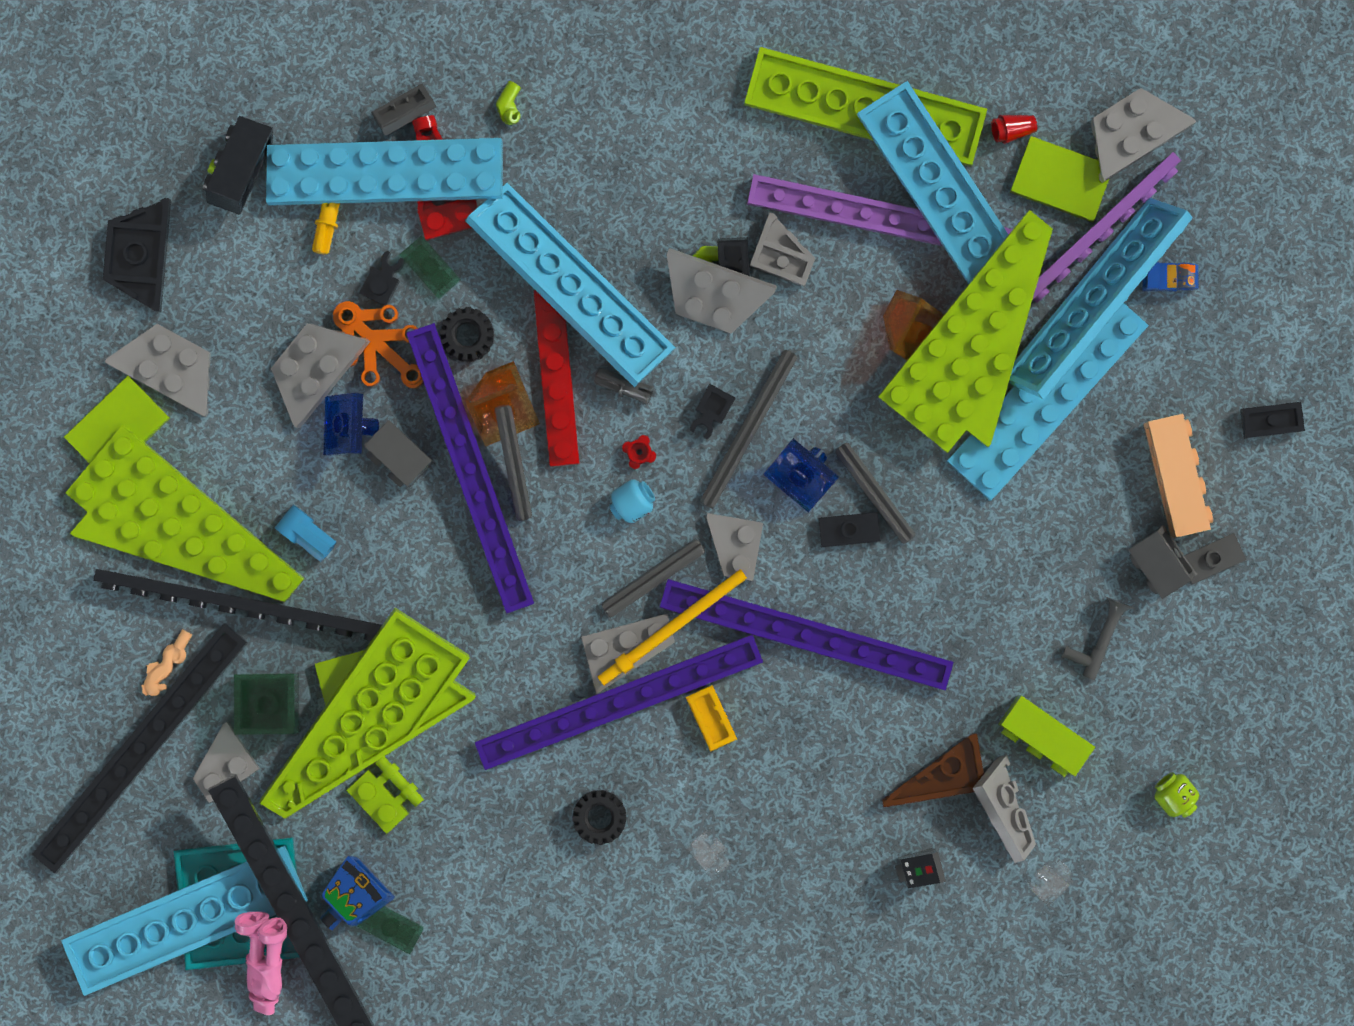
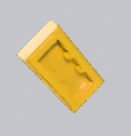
[686,685,737,752]

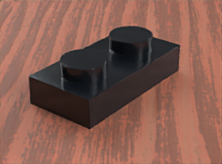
[1240,402,1305,439]

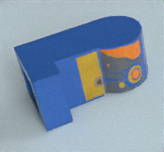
[1142,262,1199,291]

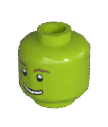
[1154,772,1199,818]

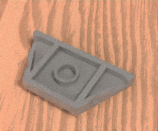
[1091,88,1196,183]
[667,248,777,334]
[271,323,370,428]
[105,324,211,417]

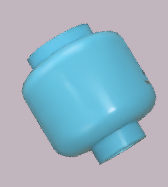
[610,479,655,523]

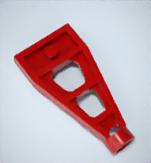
[412,115,478,241]

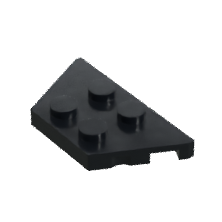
[103,198,171,313]

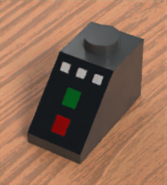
[895,848,946,889]

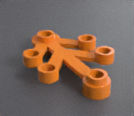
[333,301,424,389]

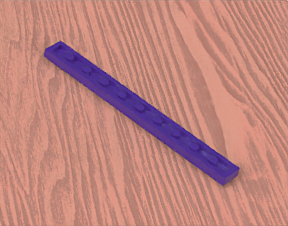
[406,323,534,614]
[659,579,954,691]
[474,635,763,770]

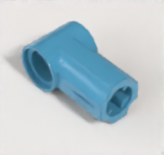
[274,504,337,562]

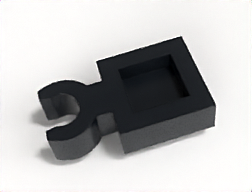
[359,251,405,306]
[690,384,735,440]

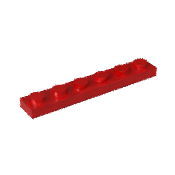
[533,290,580,467]

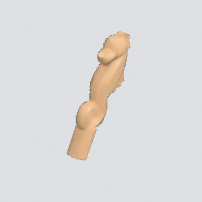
[141,629,193,696]

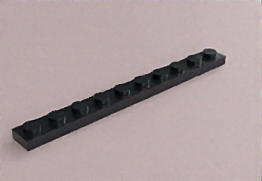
[93,569,382,641]
[32,623,248,874]
[208,774,374,1026]

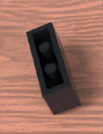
[203,116,273,215]

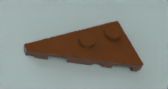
[882,733,984,807]

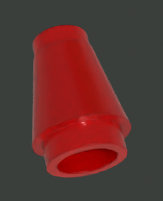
[991,115,1037,144]

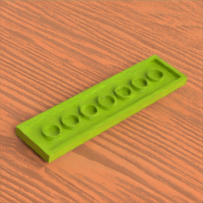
[744,47,987,167]

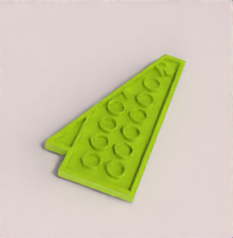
[878,210,1053,453]
[65,425,305,602]
[260,608,476,819]

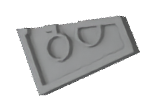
[581,614,675,694]
[973,755,1036,863]

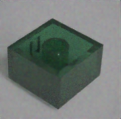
[234,673,299,735]

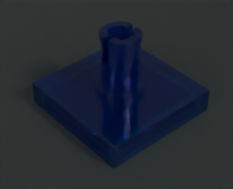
[323,393,380,456]
[763,438,839,513]

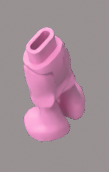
[235,912,287,1015]

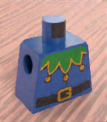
[320,856,395,930]

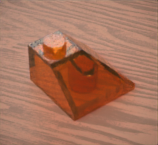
[883,290,944,361]
[466,361,540,447]

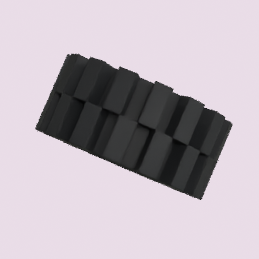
[440,307,495,362]
[572,790,626,845]

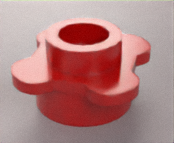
[622,435,656,469]

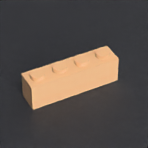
[1144,414,1213,538]

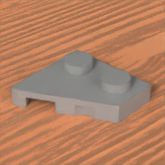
[750,212,815,287]
[706,513,763,581]
[193,722,260,803]

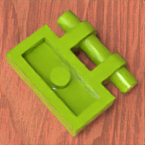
[346,756,424,834]

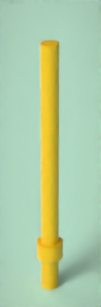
[597,569,747,686]

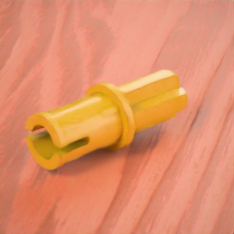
[312,203,340,255]

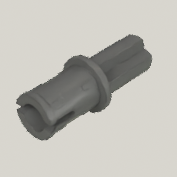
[594,368,654,404]

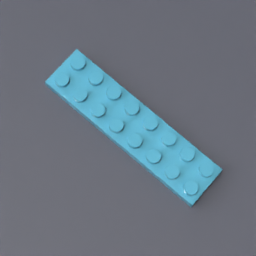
[857,81,1009,284]
[266,138,503,205]
[465,183,676,387]
[1009,198,1193,399]
[946,303,1149,501]
[61,845,308,996]

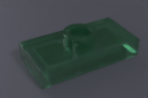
[399,235,461,300]
[357,906,425,954]

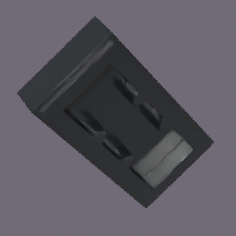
[717,237,750,276]
[818,512,881,548]

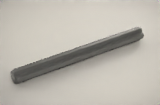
[700,350,797,508]

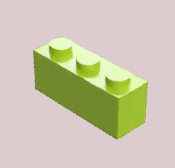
[998,695,1095,777]

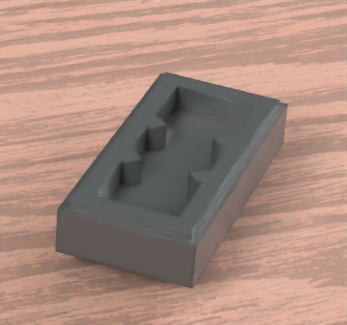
[371,84,436,136]
[1184,533,1247,585]

